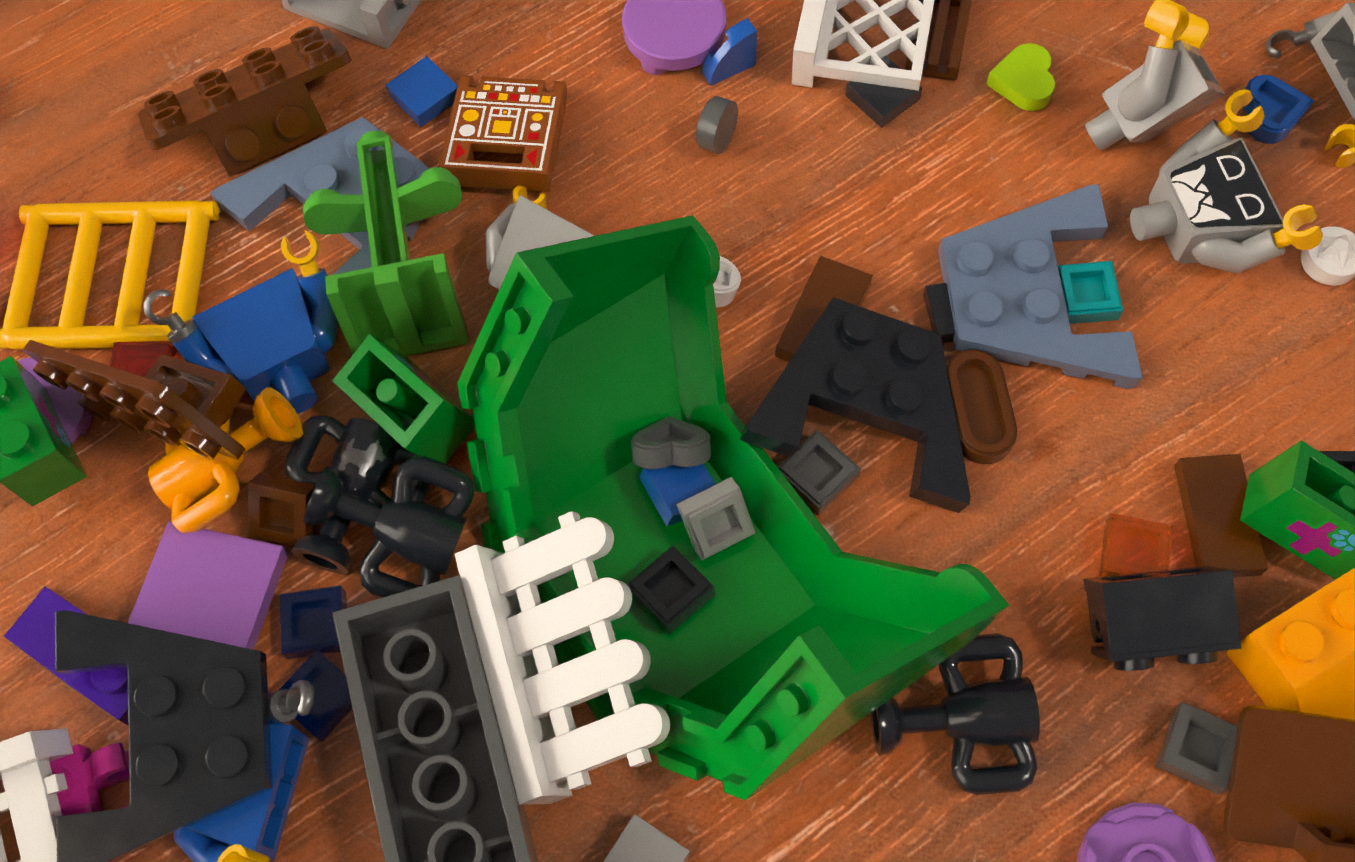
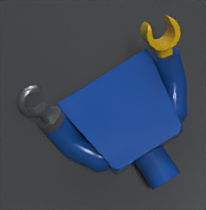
[143,230,339,414]
[173,680,314,862]

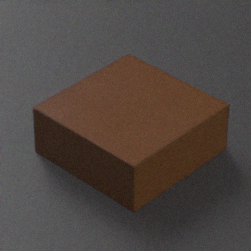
[248,473,316,546]

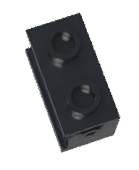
[1083,566,1241,671]

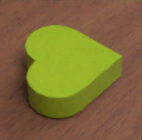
[986,43,1055,111]

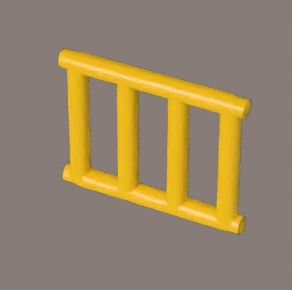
[0,200,220,350]

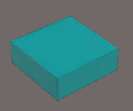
[1057,261,1123,324]

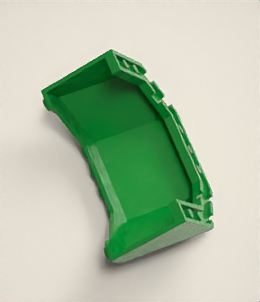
[457,215,1009,800]

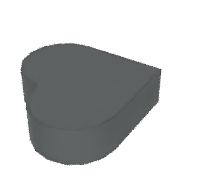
[631,416,711,469]

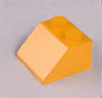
[1226,568,1355,720]

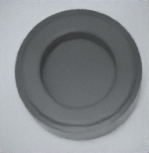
[696,96,738,154]

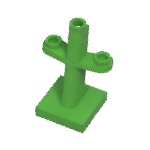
[303,131,469,356]

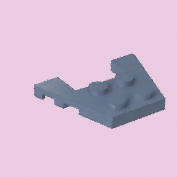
[210,117,430,275]
[938,184,1143,389]

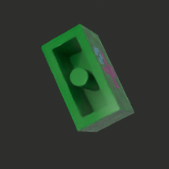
[332,334,475,464]
[0,356,87,507]
[1240,440,1355,580]

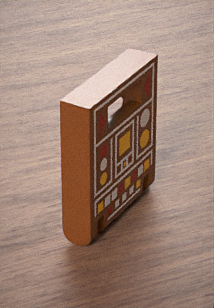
[438,75,567,192]

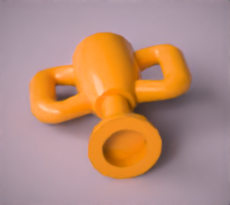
[148,387,303,534]

